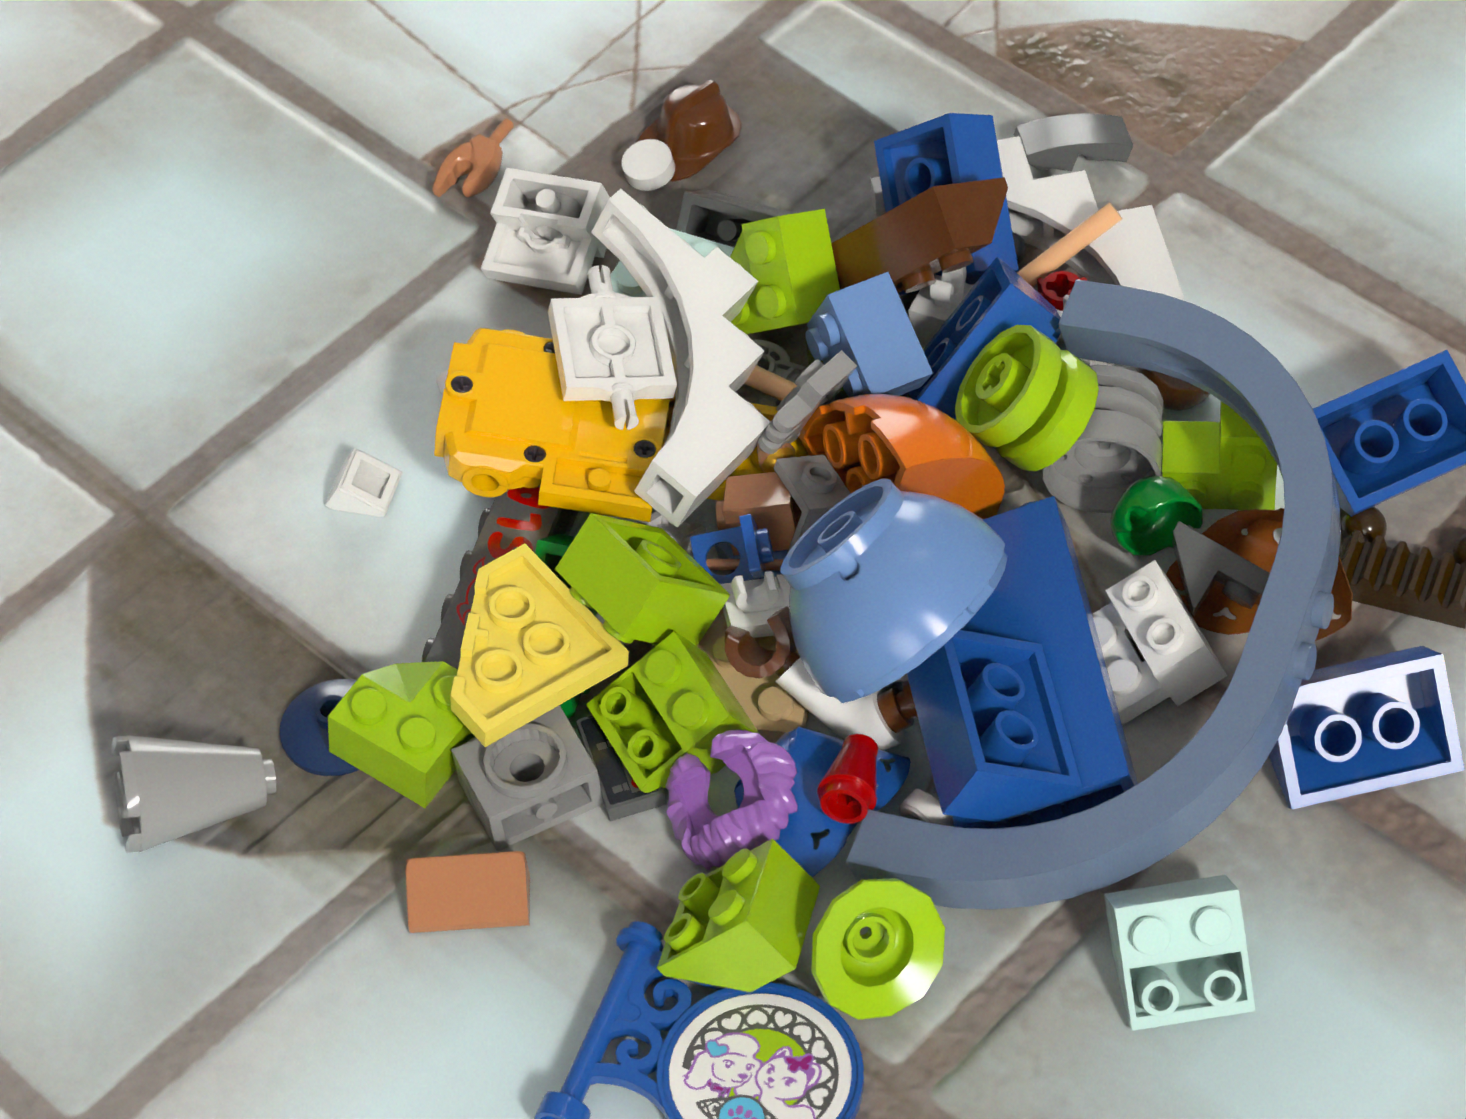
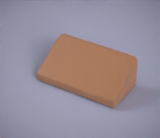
[406,851,530,933]

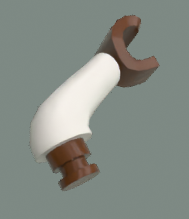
[725,606,918,750]

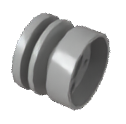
[1042,364,1163,513]

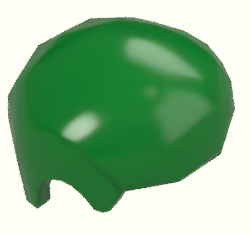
[1110,476,1203,556]

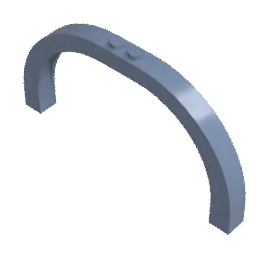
[846,279,1341,910]

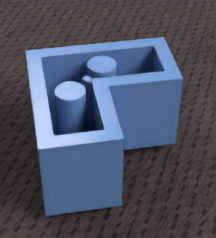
[806,272,933,397]

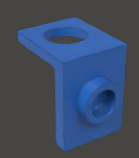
[690,514,774,584]

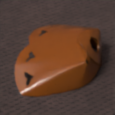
[1166,508,1353,641]

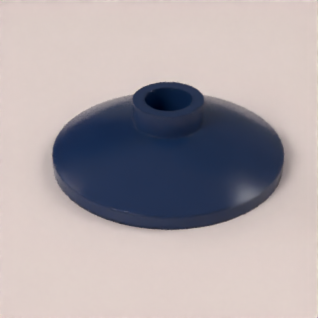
[280,679,359,776]

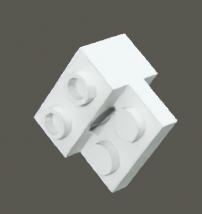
[481,168,610,295]
[1092,560,1227,725]

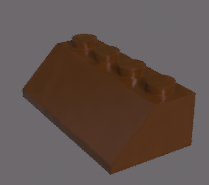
[807,177,1008,324]

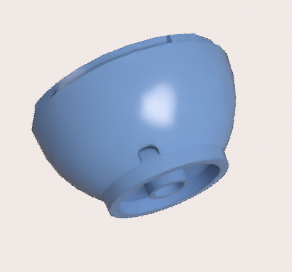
[780,478,1007,703]

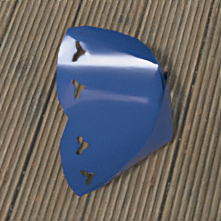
[734,726,911,878]

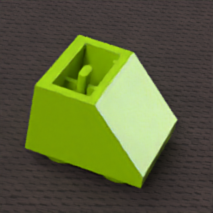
[586,631,760,793]
[657,838,820,992]

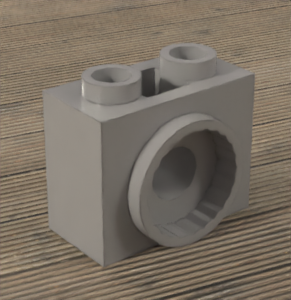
[452,705,604,851]

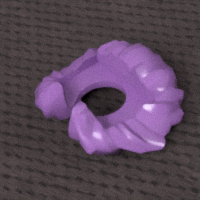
[666,730,798,871]

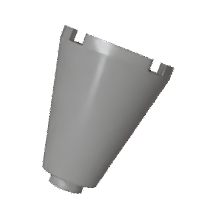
[112,735,276,853]

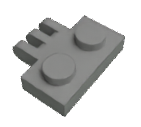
[758,350,857,454]

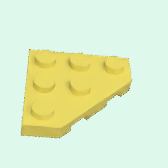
[450,544,629,747]

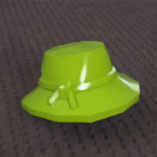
[812,878,945,1020]

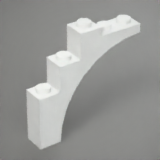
[871,136,1184,301]
[591,189,771,528]

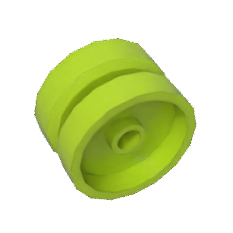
[955,325,1099,471]

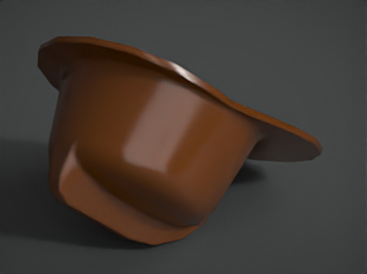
[635,80,742,182]

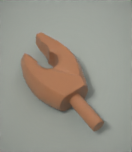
[432,119,514,197]

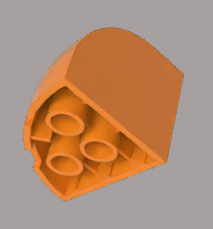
[799,394,1005,519]

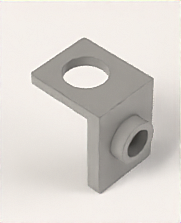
[774,455,851,553]

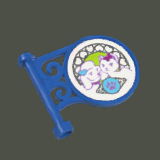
[534,921,864,1119]

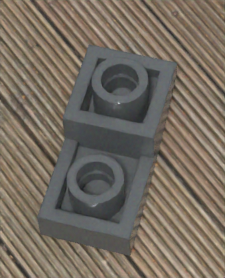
[1014,114,1133,171]

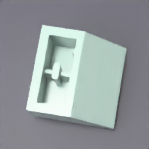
[1104,875,1256,1031]

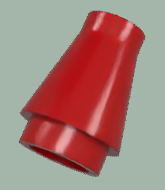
[817,734,878,824]

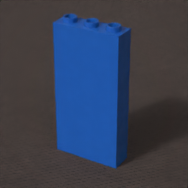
[952,496,1138,829]

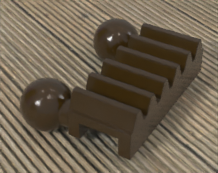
[1339,507,1466,629]

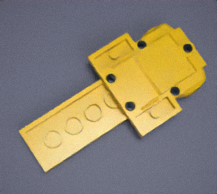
[434,328,809,522]

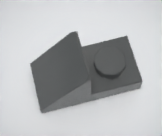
[1172,521,1270,618]

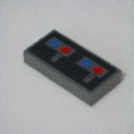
[576,715,666,821]

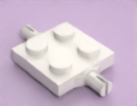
[548,265,677,430]

